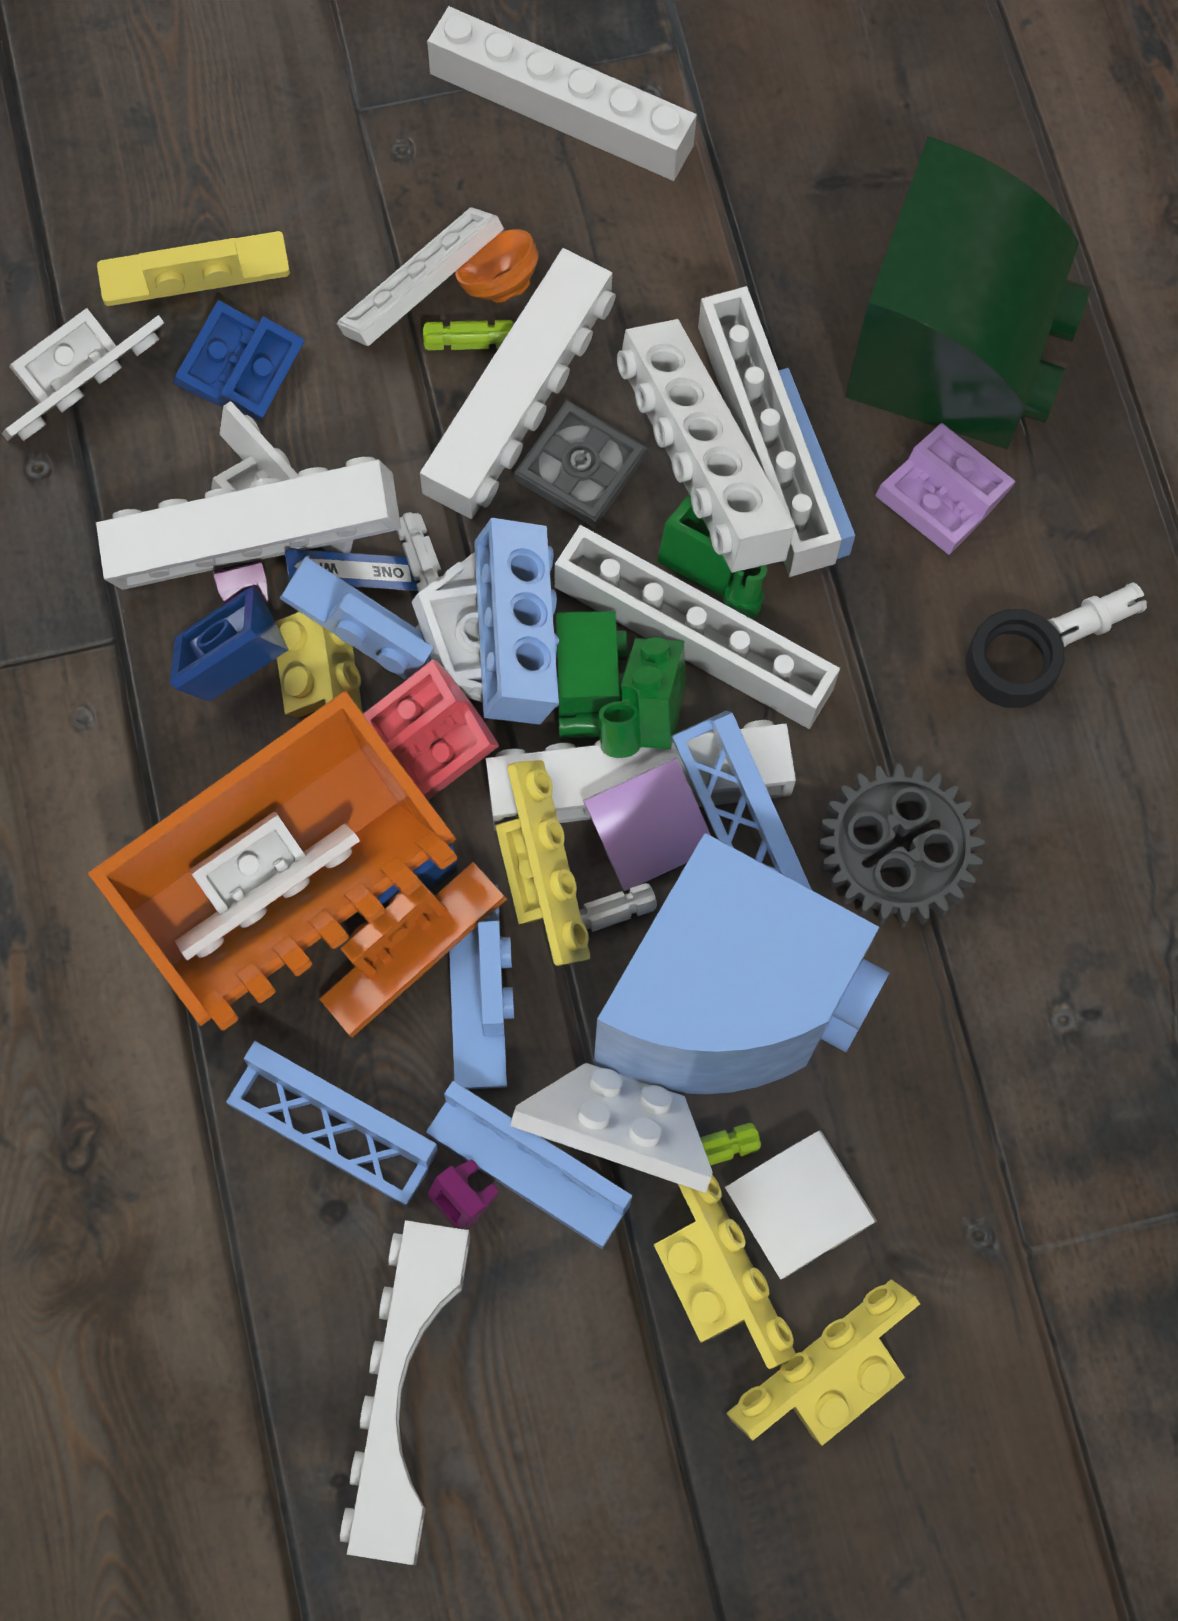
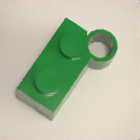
[599,637,686,758]

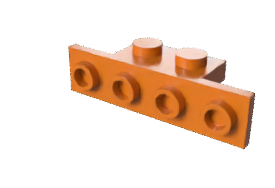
[319,862,507,1038]

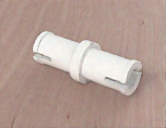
[1047,582,1147,647]

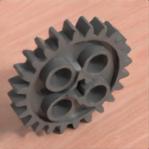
[818,764,985,927]

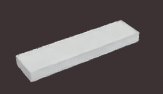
[337,207,504,346]

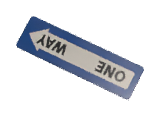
[285,549,418,591]

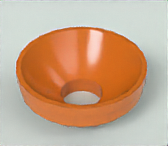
[455,229,538,303]

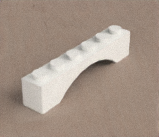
[340,1220,471,1565]

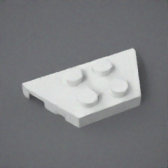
[412,552,527,702]
[510,1063,713,1193]

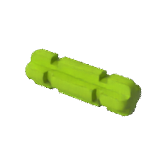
[423,320,514,350]
[700,1123,761,1166]

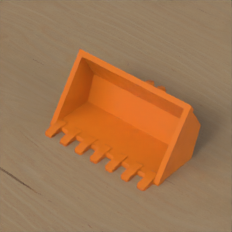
[87,691,457,1030]

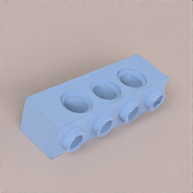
[474,518,559,724]

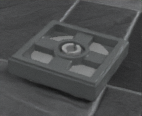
[514,400,647,528]

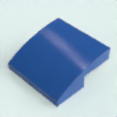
[173,300,305,420]

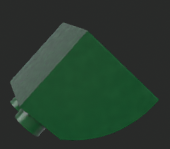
[845,136,1091,450]

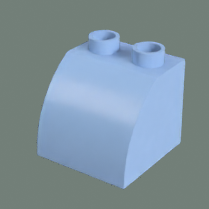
[594,833,890,1095]

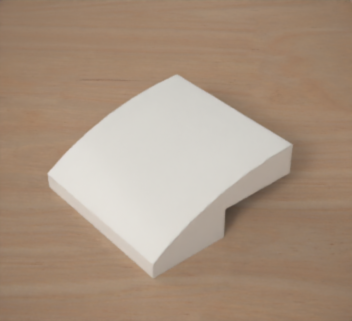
[725,1131,877,1280]

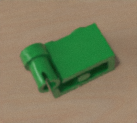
[657,494,768,620]
[556,611,627,740]

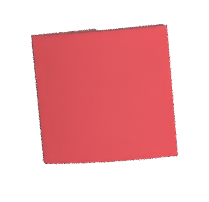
[363,660,499,800]

